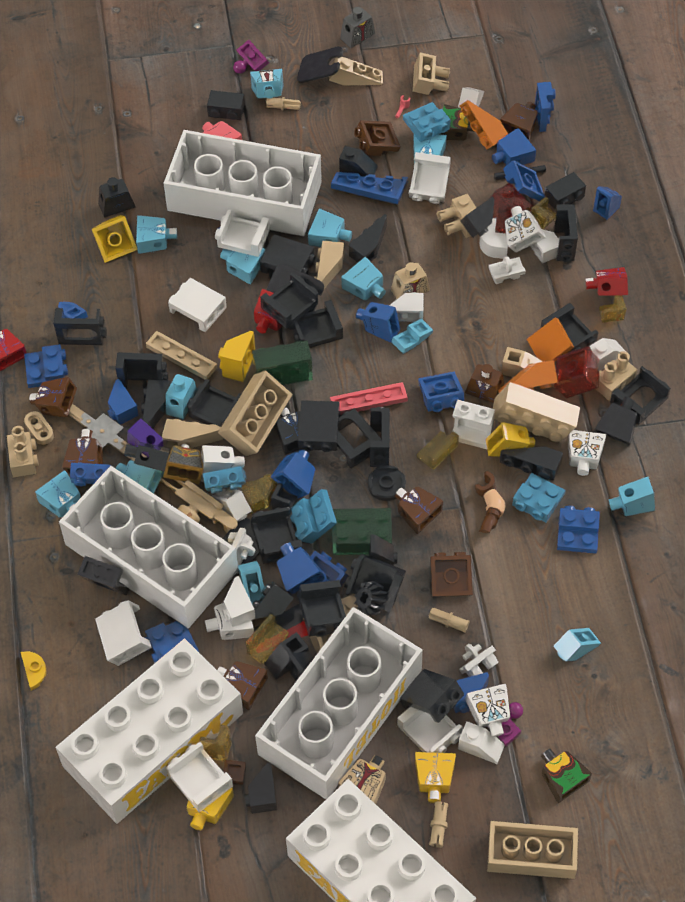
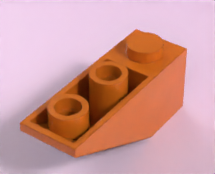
[459,100,508,150]
[498,360,558,393]

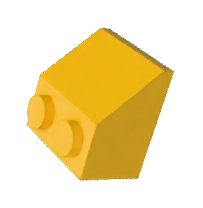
[218,331,256,382]

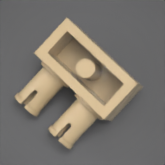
[413,53,450,95]
[437,194,476,238]
[593,351,638,401]
[7,426,39,477]

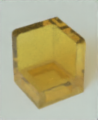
[531,197,555,229]
[599,295,626,323]

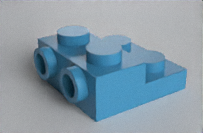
[403,102,451,142]
[203,466,247,493]
[512,473,566,523]
[290,489,337,544]

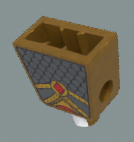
[163,444,204,484]

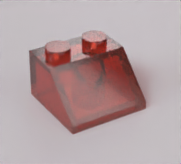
[489,183,531,233]
[554,346,600,399]

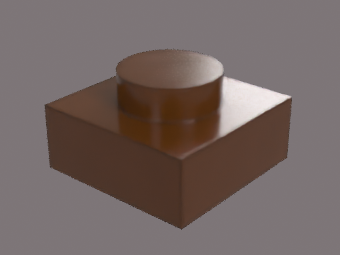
[223,760,246,785]

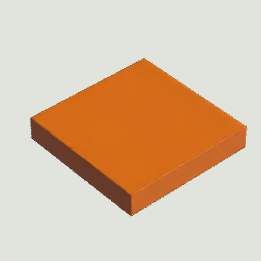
[527,317,574,362]

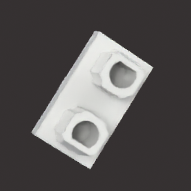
[489,256,526,284]
[228,528,256,565]
[459,644,498,677]

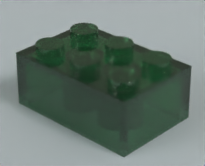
[252,341,313,385]
[332,508,392,555]

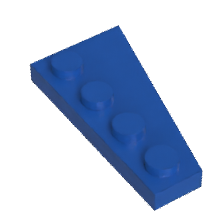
[331,172,408,204]

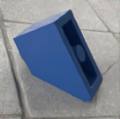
[593,186,622,220]
[107,379,139,425]
[453,672,489,713]

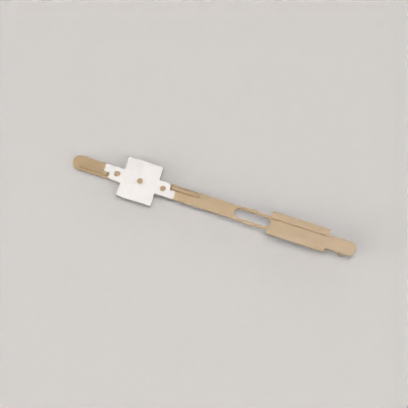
[68,404,238,533]

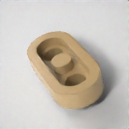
[24,411,54,445]

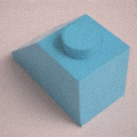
[238,561,264,603]
[554,628,601,661]

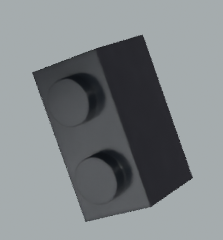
[207,90,245,121]
[544,172,586,211]

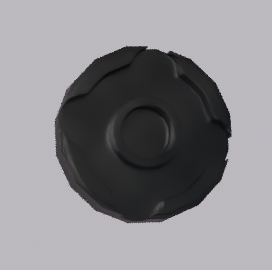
[367,465,406,501]

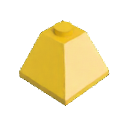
[92,215,138,263]

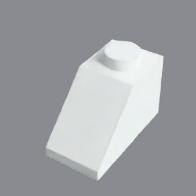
[458,87,484,108]
[530,229,559,263]
[389,292,423,322]
[586,338,626,372]
[212,487,252,521]
[222,576,255,627]
[458,721,505,764]

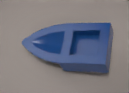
[58,302,88,319]

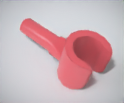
[395,95,411,118]

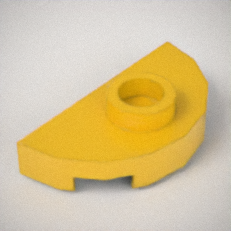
[21,651,47,690]

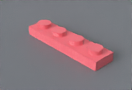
[330,382,408,415]

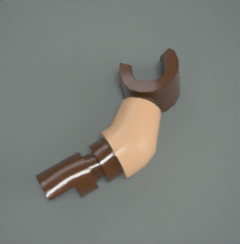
[475,471,505,533]

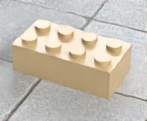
[218,371,293,456]
[493,382,580,442]
[487,821,578,879]

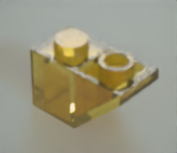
[241,474,278,514]

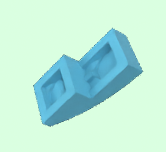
[392,319,433,354]

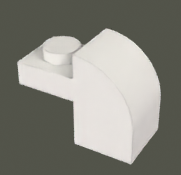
[479,218,508,259]

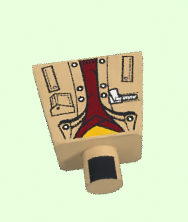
[391,262,430,299]
[338,755,386,804]

